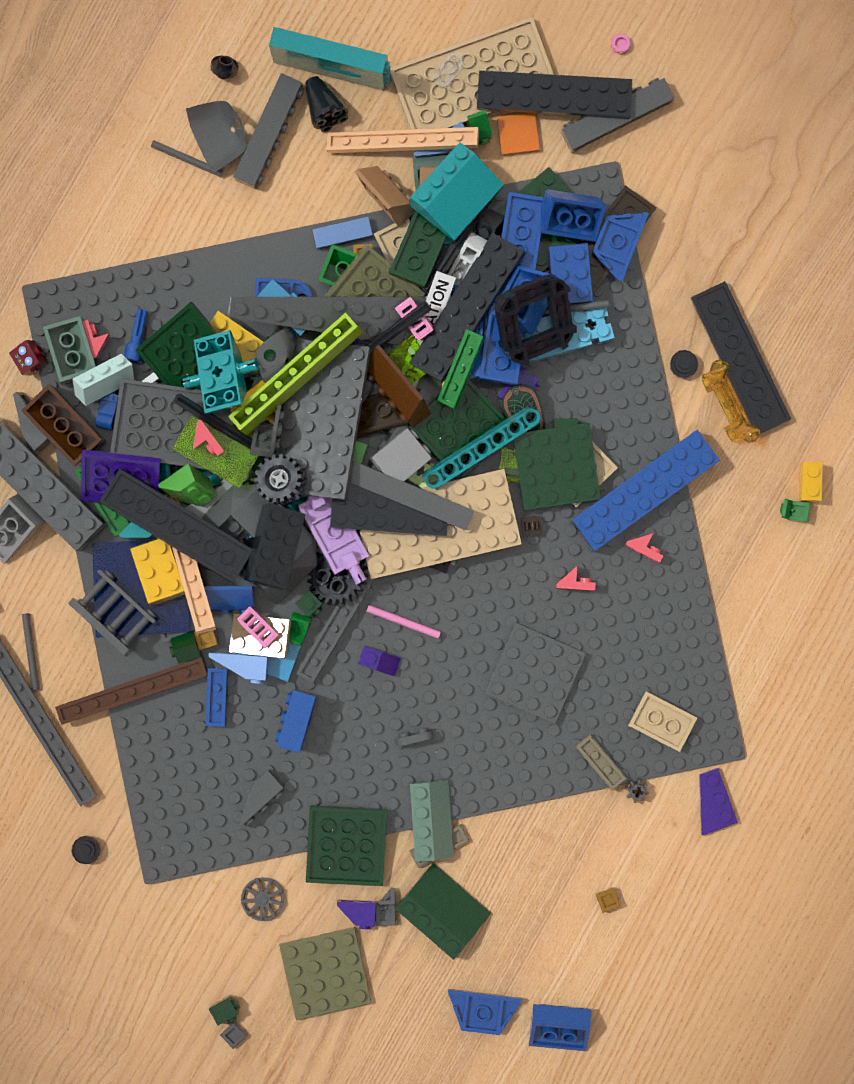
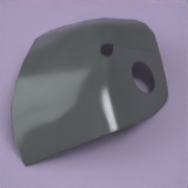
[186,101,247,172]
[256,326,297,383]

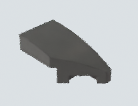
[376,888,396,926]

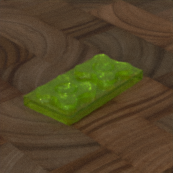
[172,415,258,489]

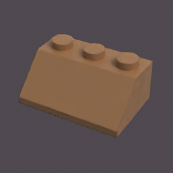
[355,166,415,226]

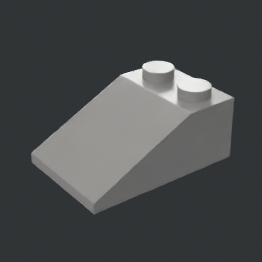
[0,494,45,564]

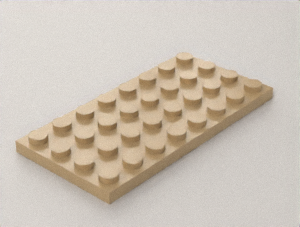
[390,17,554,130]
[360,469,522,579]

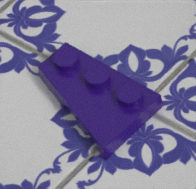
[699,768,738,835]

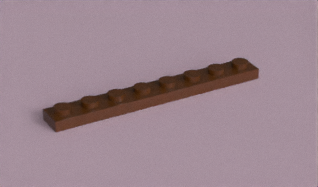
[55,657,208,725]

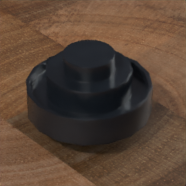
[210,55,239,79]
[670,350,698,379]
[71,835,101,864]

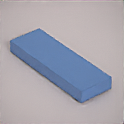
[312,217,373,249]

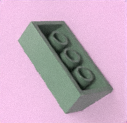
[410,780,454,862]

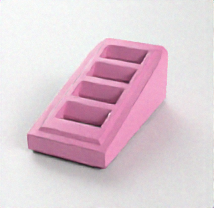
[395,296,434,341]
[237,606,279,649]

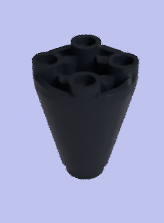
[305,76,348,132]

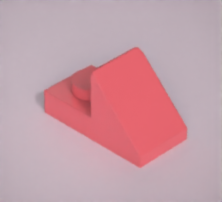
[82,320,111,361]
[193,419,224,457]
[625,533,663,563]
[556,566,595,591]

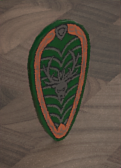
[501,384,546,432]

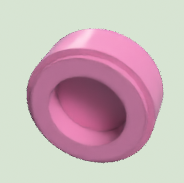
[611,34,630,54]

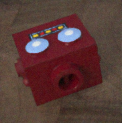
[9,340,48,376]

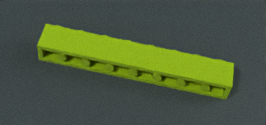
[228,312,363,435]

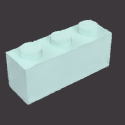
[73,354,134,406]

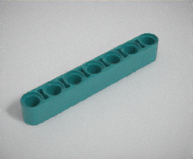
[422,407,540,489]

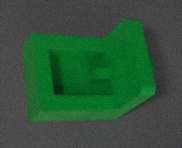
[780,499,812,523]
[289,612,311,646]

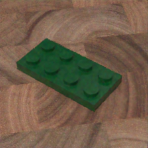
[389,211,447,288]

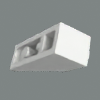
[448,232,487,285]

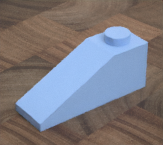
[209,652,268,684]

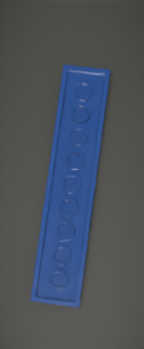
[479,192,544,385]

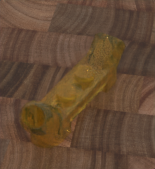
[702,360,760,443]

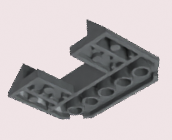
[202,484,317,605]

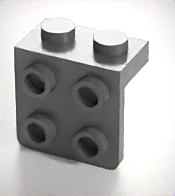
[250,404,284,458]

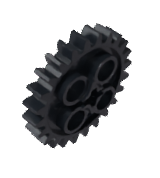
[307,552,368,606]

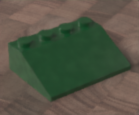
[395,863,491,960]

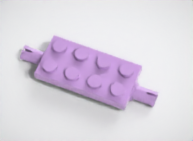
[298,496,369,585]

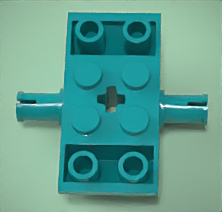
[182,330,259,414]

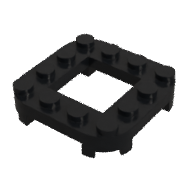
[495,274,577,365]

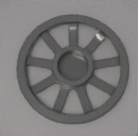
[241,877,284,921]

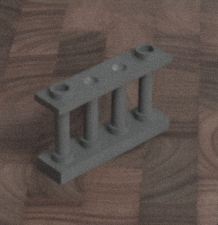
[68,569,159,656]

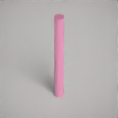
[366,605,441,639]

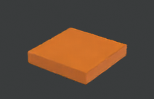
[497,113,540,155]

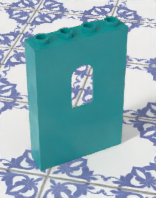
[269,27,391,90]

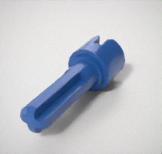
[124,309,148,364]

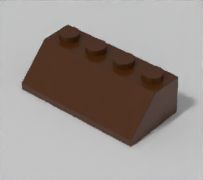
[367,345,431,428]
[21,384,105,466]

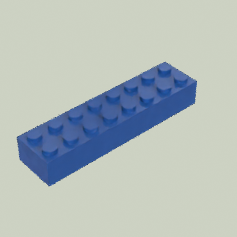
[571,429,720,552]

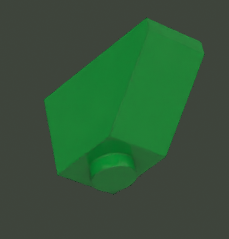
[466,110,492,146]

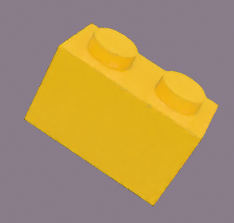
[799,462,823,502]

